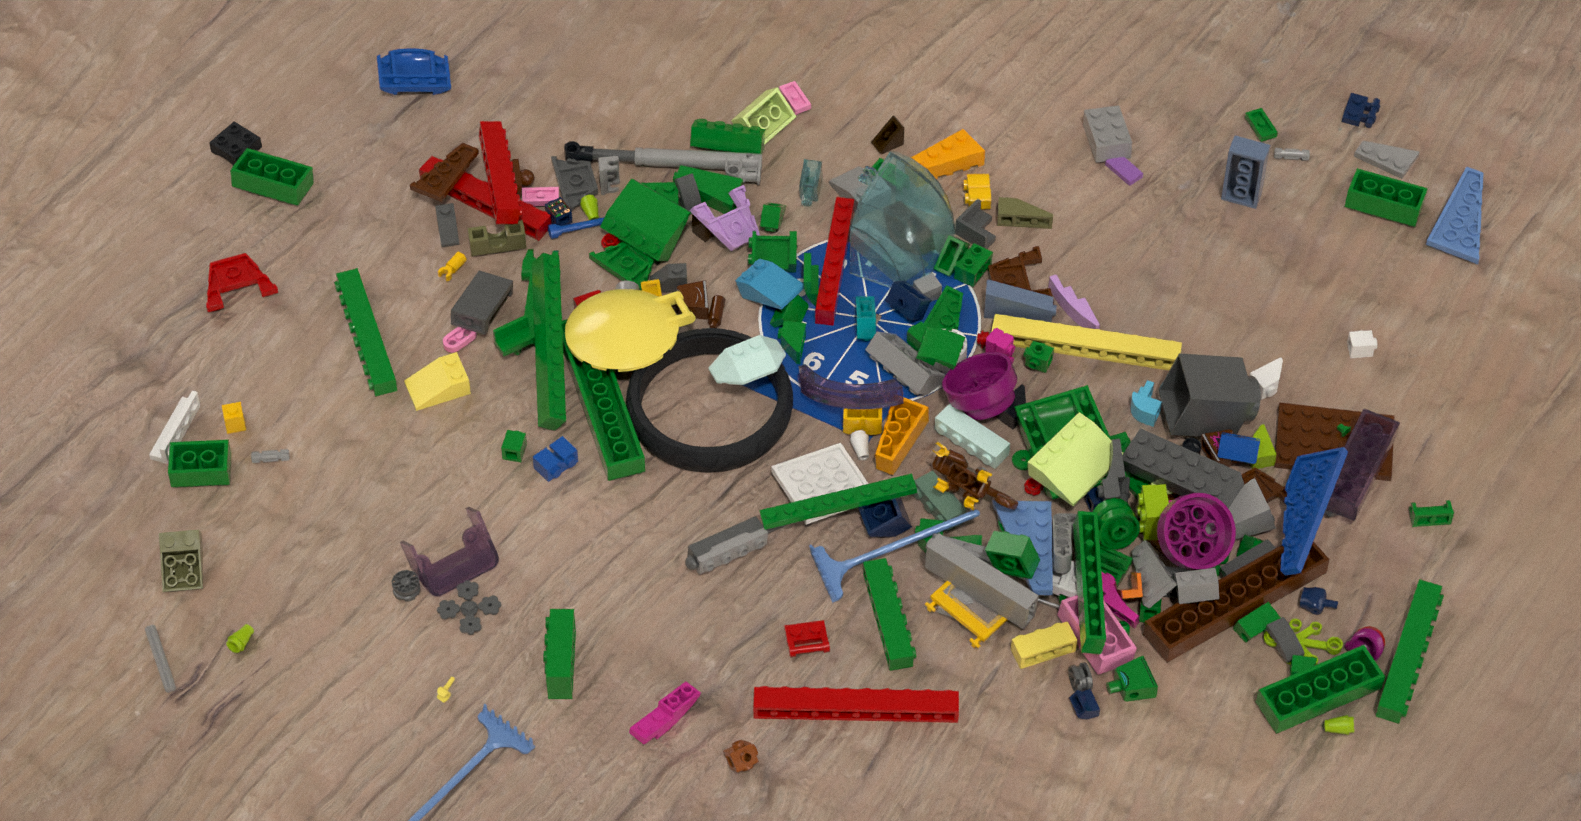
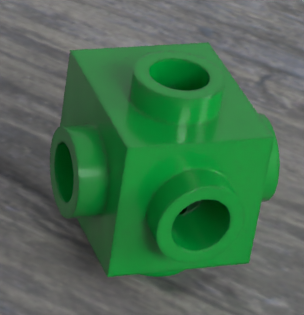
[1023,341,1054,373]

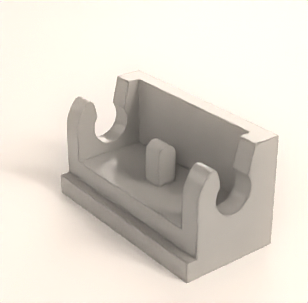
[598,156,620,195]

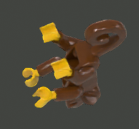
[932,442,1018,510]

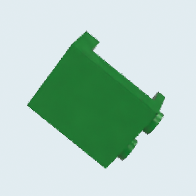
[748,231,797,273]

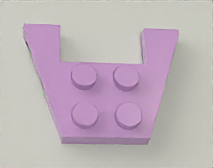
[690,185,760,251]

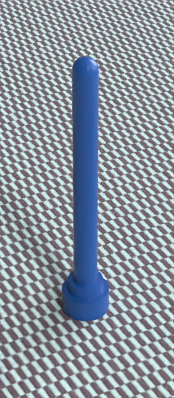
[548,217,604,239]

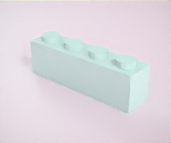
[934,404,1010,469]

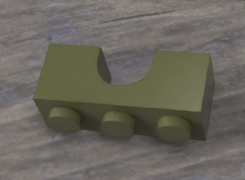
[468,220,526,256]

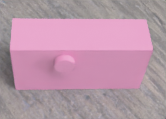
[1057,595,1137,675]

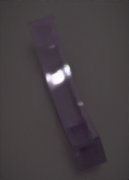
[797,364,904,409]

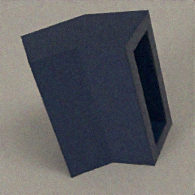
[1069,689,1100,720]

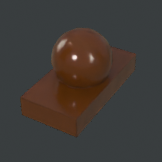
[511,159,535,198]

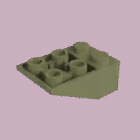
[159,529,203,592]

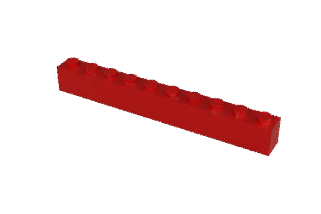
[753,686,959,723]

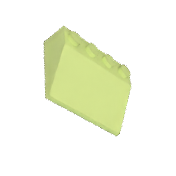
[1028,412,1123,506]

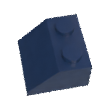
[858,497,912,537]

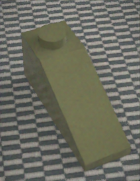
[997,197,1053,229]

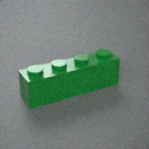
[690,118,766,154]

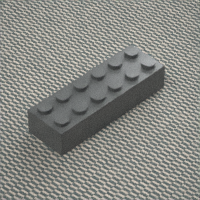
[1122,428,1244,509]

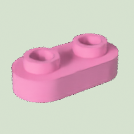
[443,327,477,353]

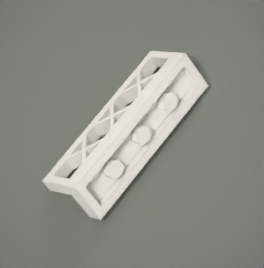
[149,391,200,464]

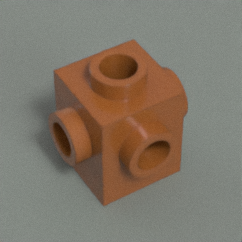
[723,740,759,772]

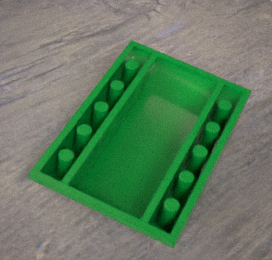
[1015,385,1127,500]

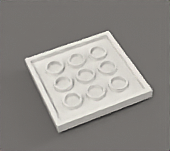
[771,443,868,524]

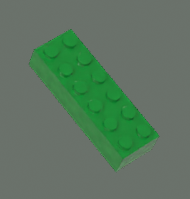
[1255,645,1385,734]

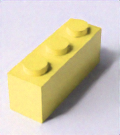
[1011,621,1077,669]

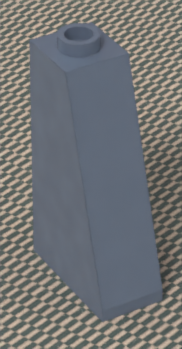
[984,280,1057,322]

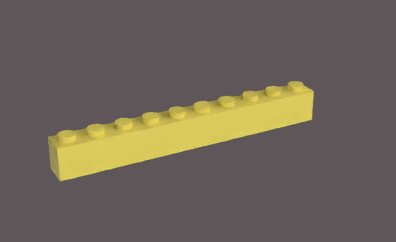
[991,314,1182,370]

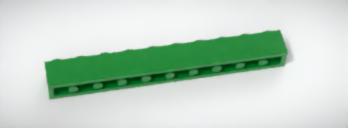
[532,253,566,431]

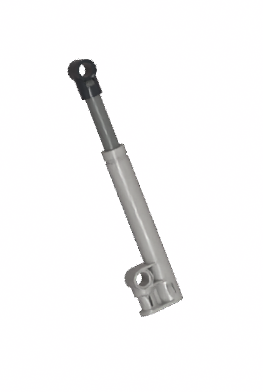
[564,141,762,185]

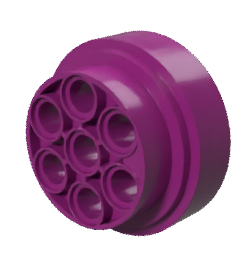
[942,352,1017,420]
[1157,493,1236,570]

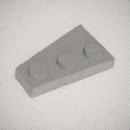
[1354,141,1420,179]

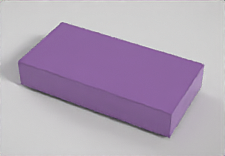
[1105,157,1143,186]

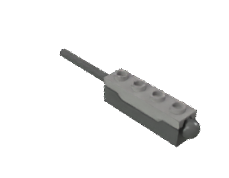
[685,516,789,575]

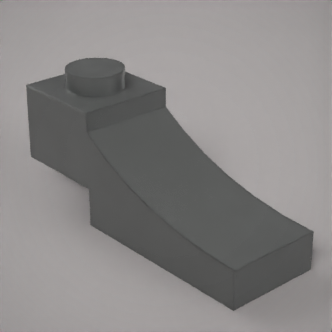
[1098,439,1126,501]

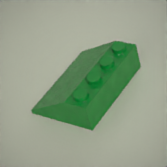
[600,179,691,261]

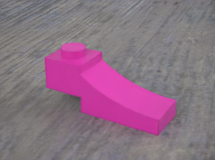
[1101,571,1139,629]

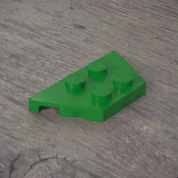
[589,242,654,291]

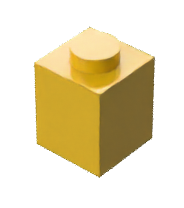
[222,402,246,434]

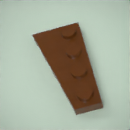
[409,143,479,202]

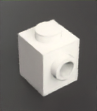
[1347,330,1377,358]

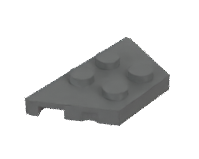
[551,156,598,210]

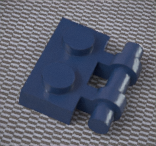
[1342,93,1380,128]

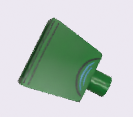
[1106,655,1158,702]

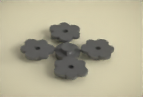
[437,580,502,635]

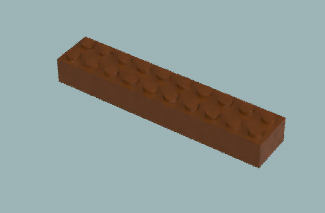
[1143,541,1330,663]

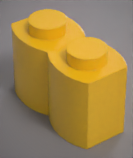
[963,174,991,209]
[843,405,882,435]

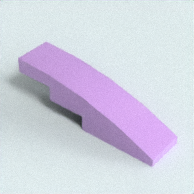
[1048,275,1100,329]

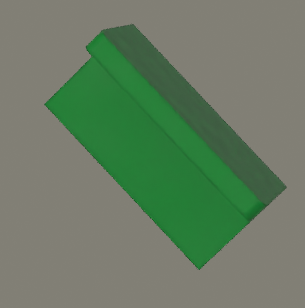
[770,295,809,328]
[493,315,535,357]

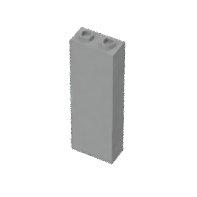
[924,533,1039,629]

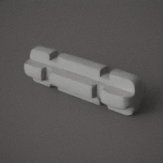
[1274,148,1310,160]
[251,449,290,463]

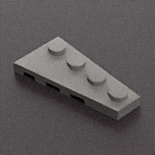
[1131,540,1177,608]

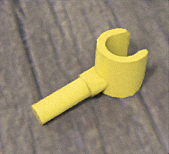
[437,677,455,703]

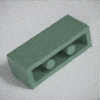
[913,470,967,532]

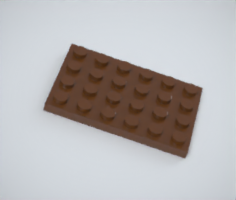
[1274,402,1395,481]

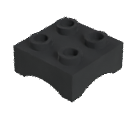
[209,121,262,166]

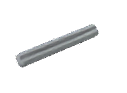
[145,625,176,693]

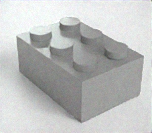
[1083,105,1132,163]

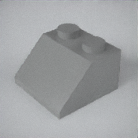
[1173,568,1219,604]

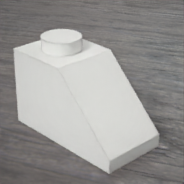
[1250,357,1283,400]

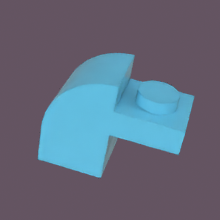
[1130,380,1162,427]

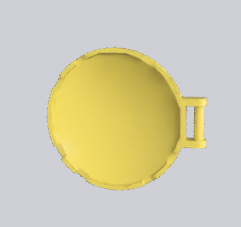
[565,289,696,372]

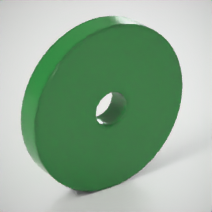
[1012,450,1031,471]

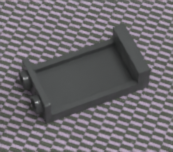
[451,270,513,335]

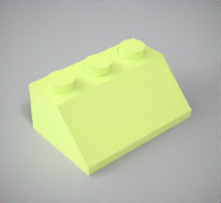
[731,87,797,145]

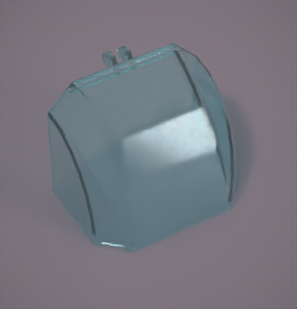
[850,151,955,288]

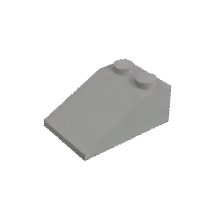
[829,166,890,218]

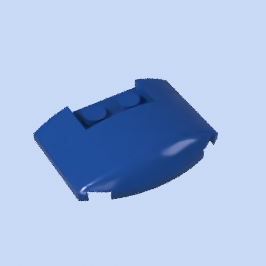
[377,48,451,95]

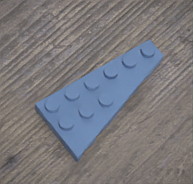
[992,500,1053,595]

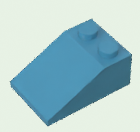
[735,259,804,310]

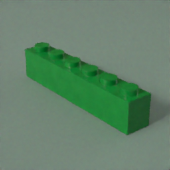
[863,558,916,671]

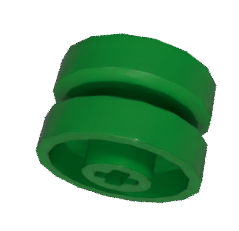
[1093,498,1140,549]

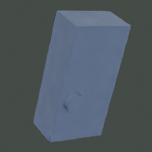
[1221,136,1270,209]

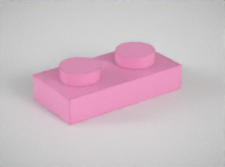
[779,81,811,115]
[522,187,559,206]

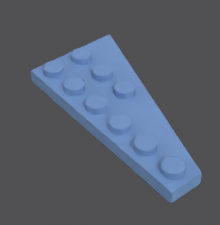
[1426,167,1484,264]

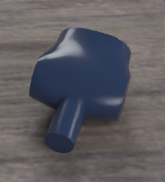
[1299,587,1338,615]

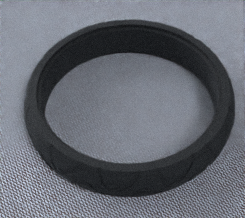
[626,328,793,473]

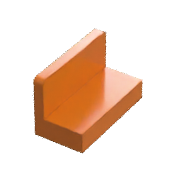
[1116,572,1143,599]

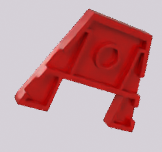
[206,253,278,312]

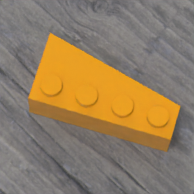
[905,129,985,186]
[875,394,929,475]

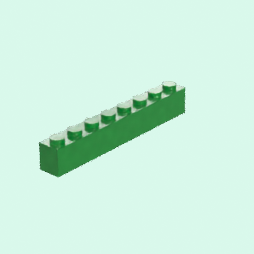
[334,268,397,397]
[1073,511,1106,654]
[1375,579,1444,724]

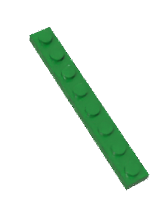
[759,473,917,530]

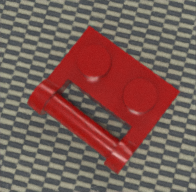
[784,620,830,657]

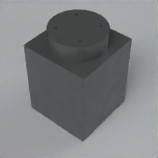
[1158,353,1261,437]

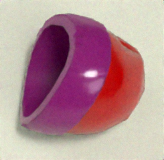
[1344,626,1385,662]

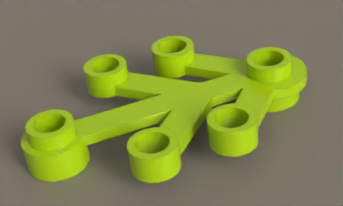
[1263,618,1343,665]

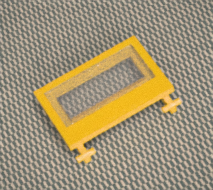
[925,581,1008,648]

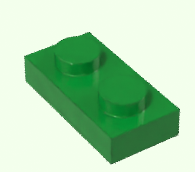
[1245,108,1278,142]

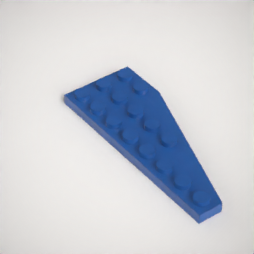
[1281,447,1348,576]

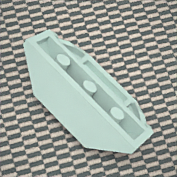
[708,335,786,385]

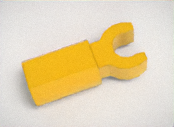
[438,251,467,282]

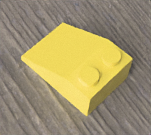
[404,352,471,411]

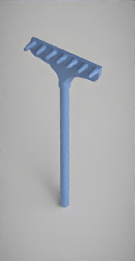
[809,509,980,603]
[408,704,535,821]

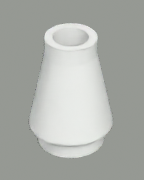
[850,430,870,461]

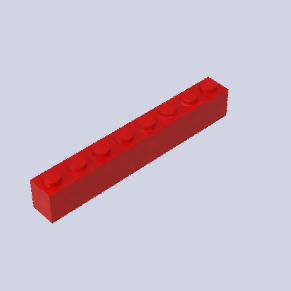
[479,121,522,224]
[419,156,551,241]
[815,197,854,326]

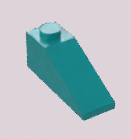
[856,296,876,341]

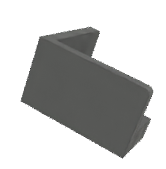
[955,199,996,249]

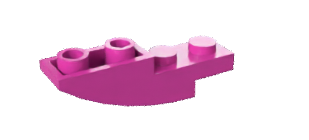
[629,681,701,744]

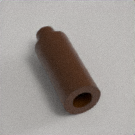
[708,295,726,328]

